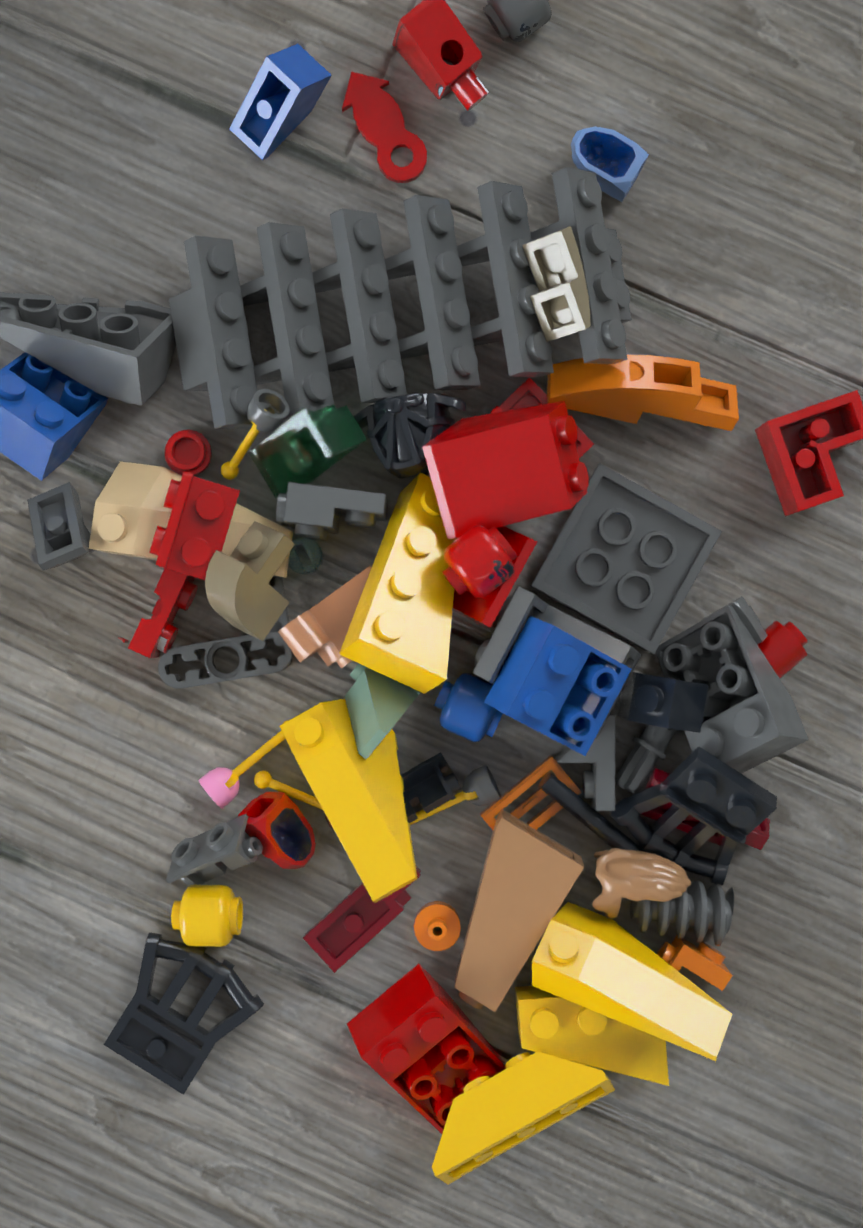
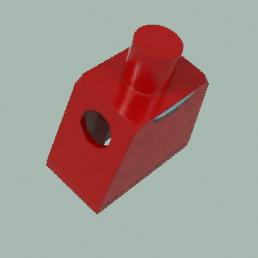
[392,0,489,111]

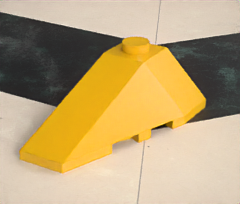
[280,699,417,903]
[532,902,732,1061]

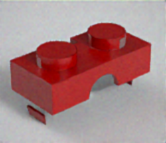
[118,560,198,658]

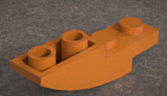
[547,355,739,431]

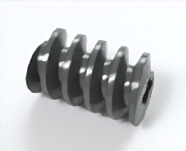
[630,881,734,946]

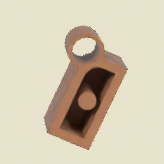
[278,566,372,669]

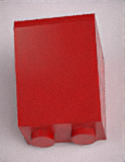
[422,401,589,539]

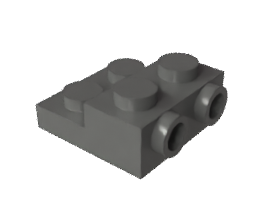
[276,482,388,541]

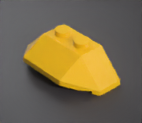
[431,1051,615,1185]

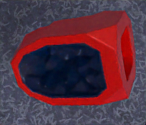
[238,792,316,869]

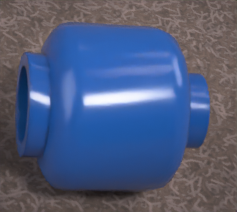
[434,673,503,742]

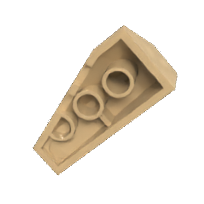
[88,461,293,578]

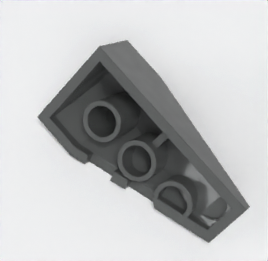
[0,292,176,406]

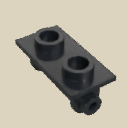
[401,752,462,823]

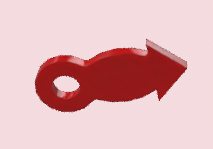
[342,71,427,183]

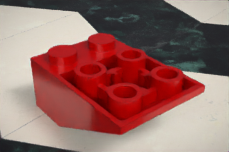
[347,963,506,1134]

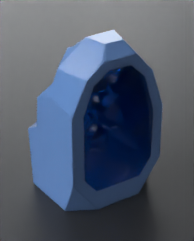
[571,126,649,202]

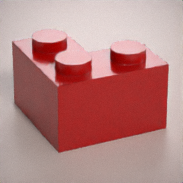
[755,390,863,517]

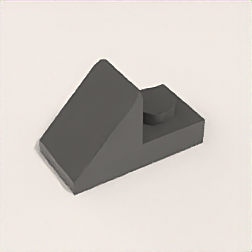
[27,482,96,571]
[554,714,615,811]

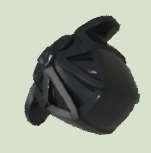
[349,393,466,479]

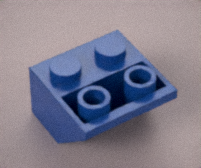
[0,352,108,481]
[484,616,631,756]

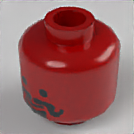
[442,525,517,599]

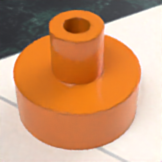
[414,901,461,951]

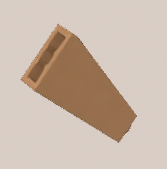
[454,809,584,1012]

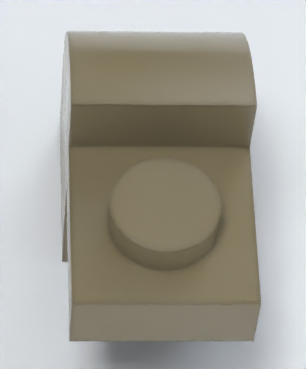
[205,521,295,642]

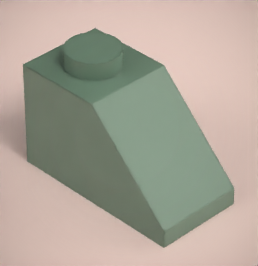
[345,663,421,759]

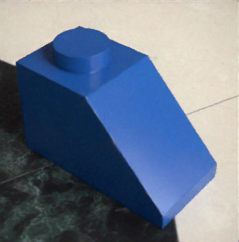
[229,44,332,160]

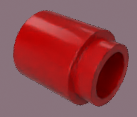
[757,621,808,679]

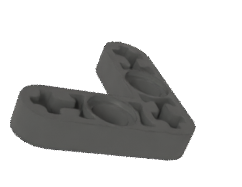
[158,576,294,688]

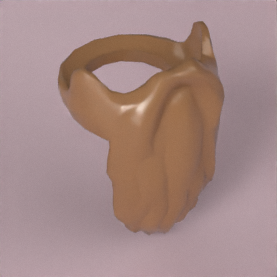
[592,848,691,919]

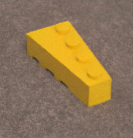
[339,472,458,694]

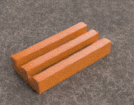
[480,755,582,830]

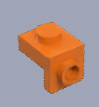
[657,935,733,991]

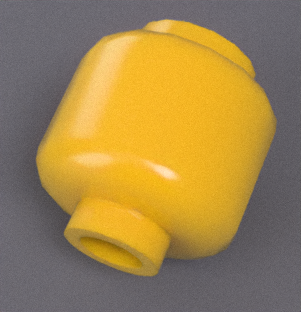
[171,885,243,947]

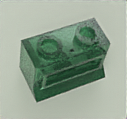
[248,404,367,498]

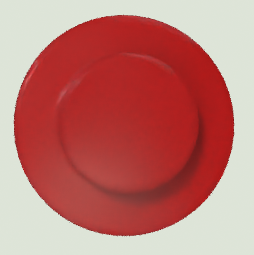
[165,429,212,476]

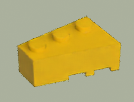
[515,986,669,1086]

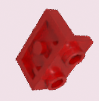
[149,471,240,580]

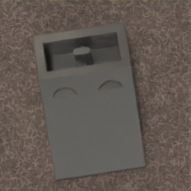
[656,605,809,774]

